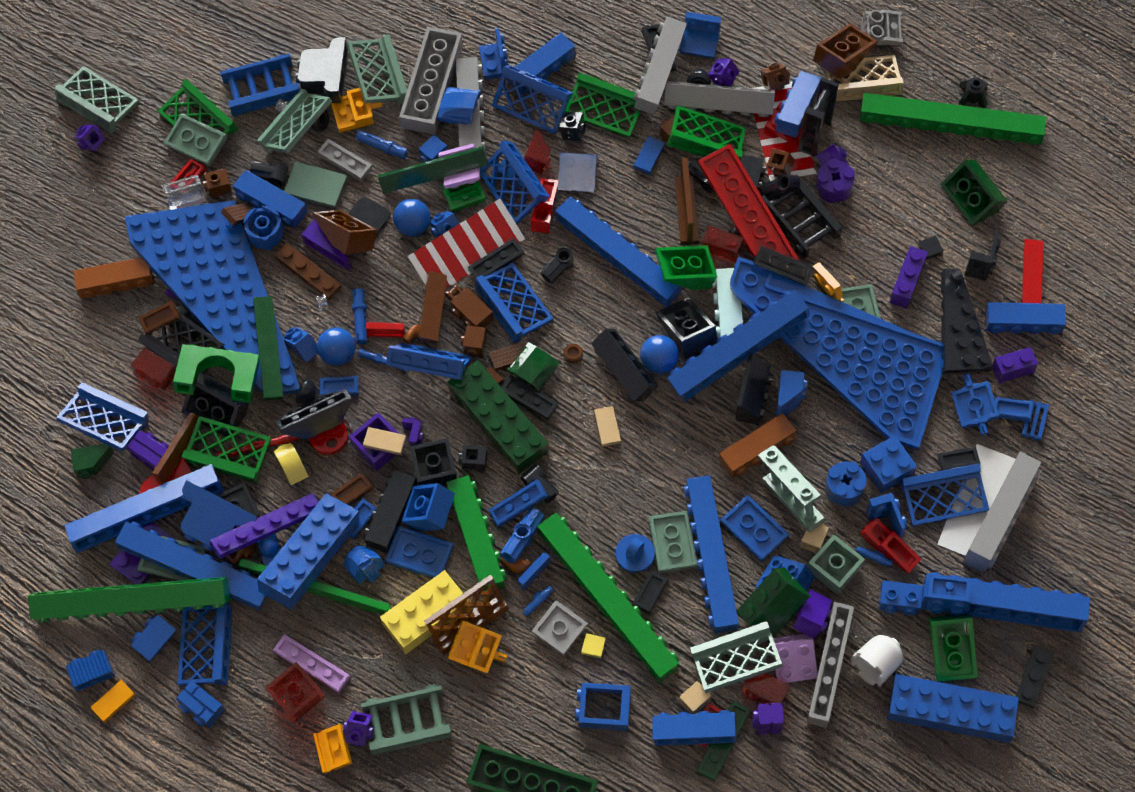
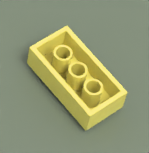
[380,570,469,655]

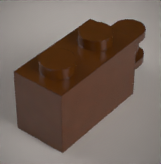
[445,284,494,328]

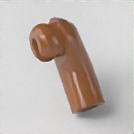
[402,324,420,344]
[501,558,531,573]

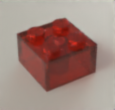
[265,662,325,723]

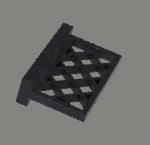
[138,312,225,376]

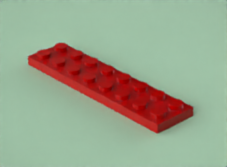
[697,144,799,279]

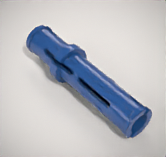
[356,130,409,160]
[352,288,368,345]

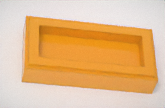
[90,680,135,723]

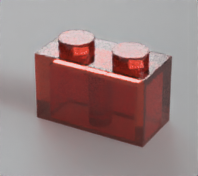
[701,225,744,263]
[131,347,176,391]
[742,666,790,706]

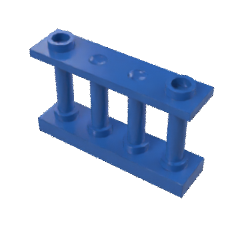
[220,53,300,116]

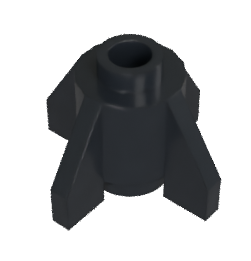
[959,77,988,108]

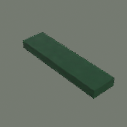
[696,700,751,782]

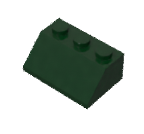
[940,159,1008,226]
[736,567,811,638]

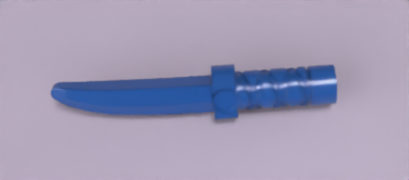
[358,349,409,372]

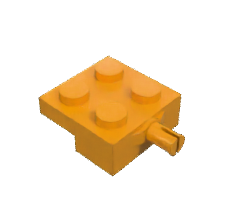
[331,88,382,133]
[448,620,507,674]

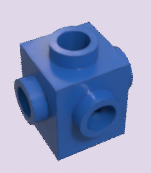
[430,211,459,238]

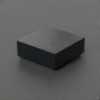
[918,236,943,260]

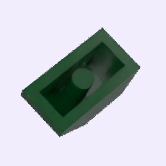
[71,443,114,479]

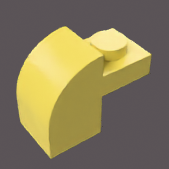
[273,443,309,485]

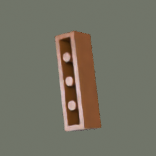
[74,257,154,298]
[718,413,796,478]

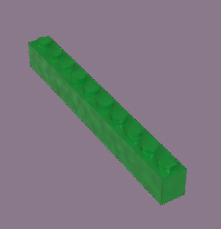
[859,93,1046,145]
[537,513,679,683]
[28,577,230,622]

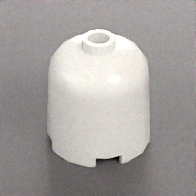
[851,635,903,687]

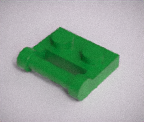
[440,180,486,213]

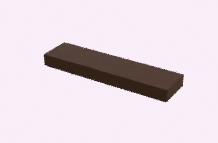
[418,271,447,344]
[152,413,203,485]

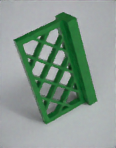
[564,72,642,138]
[158,79,238,136]
[667,105,746,159]
[182,416,272,483]

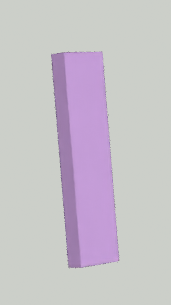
[273,634,350,693]

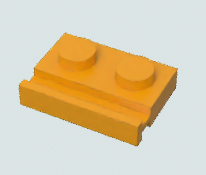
[813,263,844,302]
[313,724,352,774]

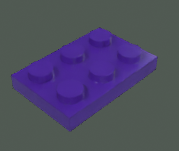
[109,522,174,584]

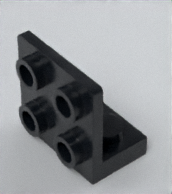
[964,231,1001,281]

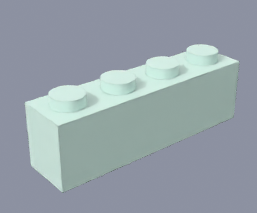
[712,268,743,338]

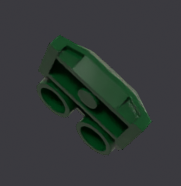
[507,342,560,392]

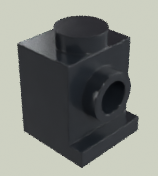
[458,445,487,471]

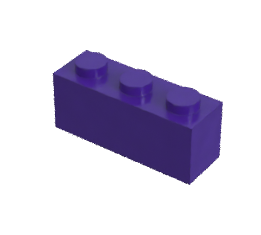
[890,246,928,309]

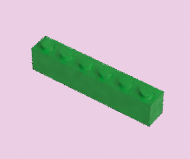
[446,475,507,591]

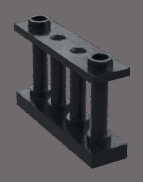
[798,77,839,157]
[762,174,842,259]

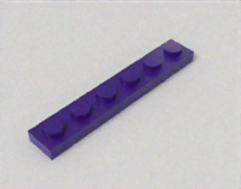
[210,493,319,559]

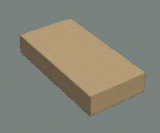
[594,406,621,447]
[363,427,406,455]

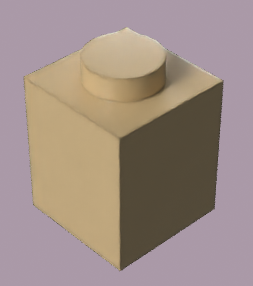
[800,523,829,554]
[679,681,711,714]

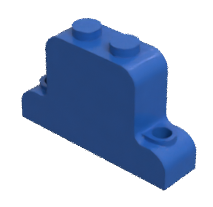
[181,480,257,551]

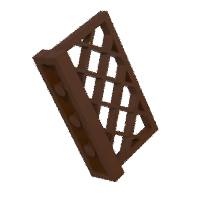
[674,157,699,245]
[424,575,509,655]

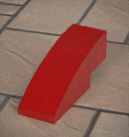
[531,178,558,234]
[859,518,921,573]

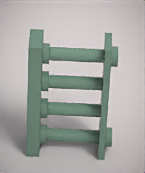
[758,445,825,532]
[361,684,452,755]

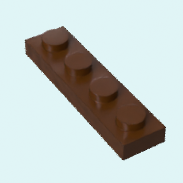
[275,242,342,300]

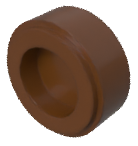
[564,344,583,363]

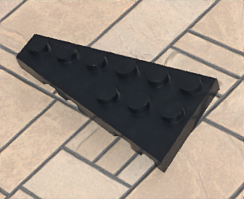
[941,268,993,374]

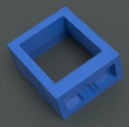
[575,683,631,731]

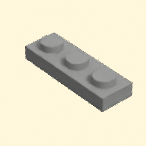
[317,139,373,181]

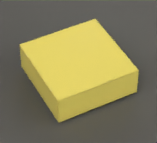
[581,633,606,658]

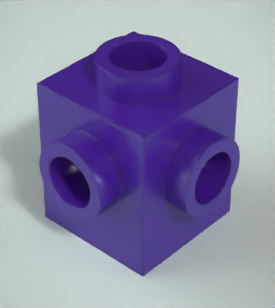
[708,59,740,86]
[74,125,106,151]
[343,711,374,746]

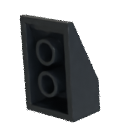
[656,297,718,358]

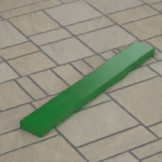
[239,559,391,615]

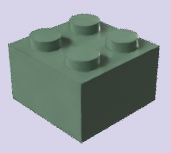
[808,535,865,595]

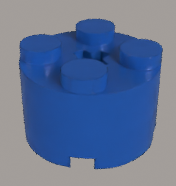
[244,206,284,250]
[825,462,866,507]

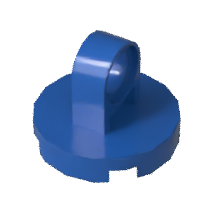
[616,534,655,573]

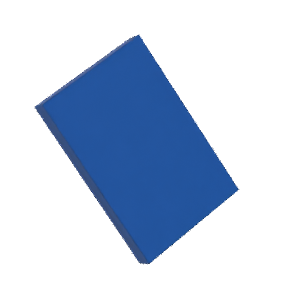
[720,495,790,563]
[385,526,454,579]

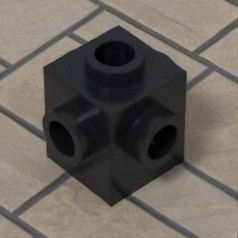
[558,111,586,141]

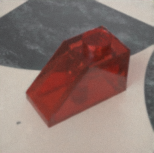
[524,130,551,175]

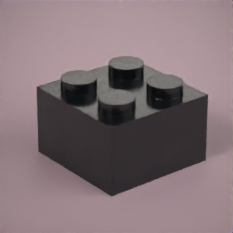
[410,438,457,485]

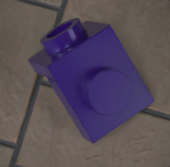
[816,144,848,166]
[402,417,424,447]

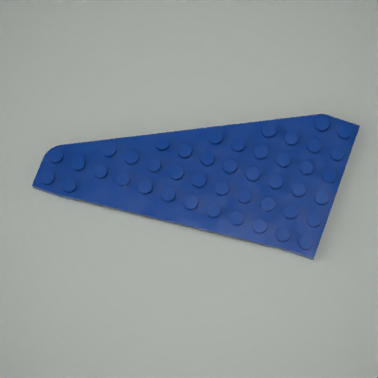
[125,200,300,395]
[730,257,944,450]

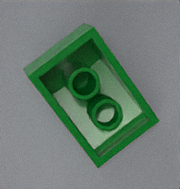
[655,245,718,290]
[928,614,978,682]

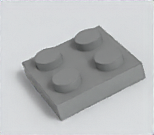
[532,601,588,656]

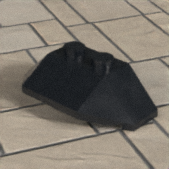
[275,389,352,440]

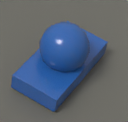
[258,533,281,566]

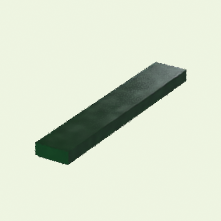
[378,146,488,194]
[253,296,283,401]

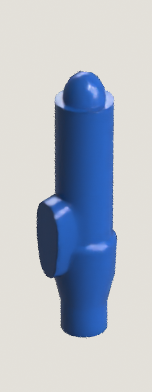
[855,547,893,567]
[523,586,554,616]

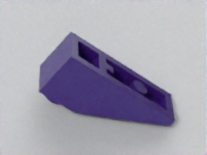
[302,219,350,270]

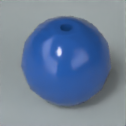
[393,199,431,237]
[317,327,356,366]
[640,335,679,374]

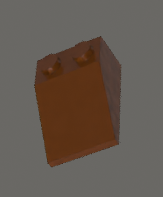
[813,23,878,80]
[312,210,377,255]

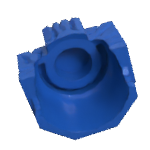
[343,546,385,585]

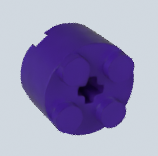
[816,159,855,203]

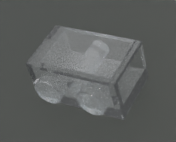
[162,175,206,210]

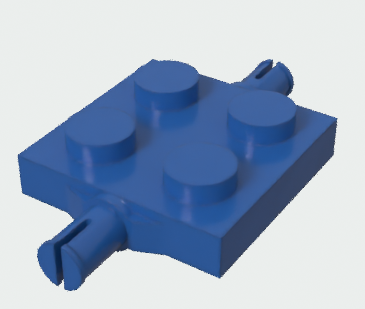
[951,373,1000,436]

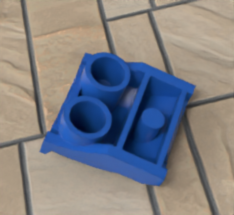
[437,87,481,125]

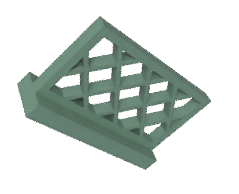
[347,35,407,104]
[54,66,139,134]
[257,89,332,154]
[690,621,783,693]

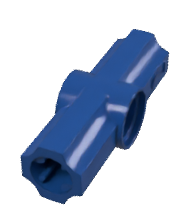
[500,508,545,563]

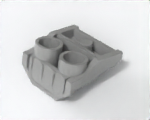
[861,10,903,45]

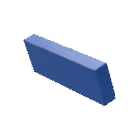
[489,479,548,527]

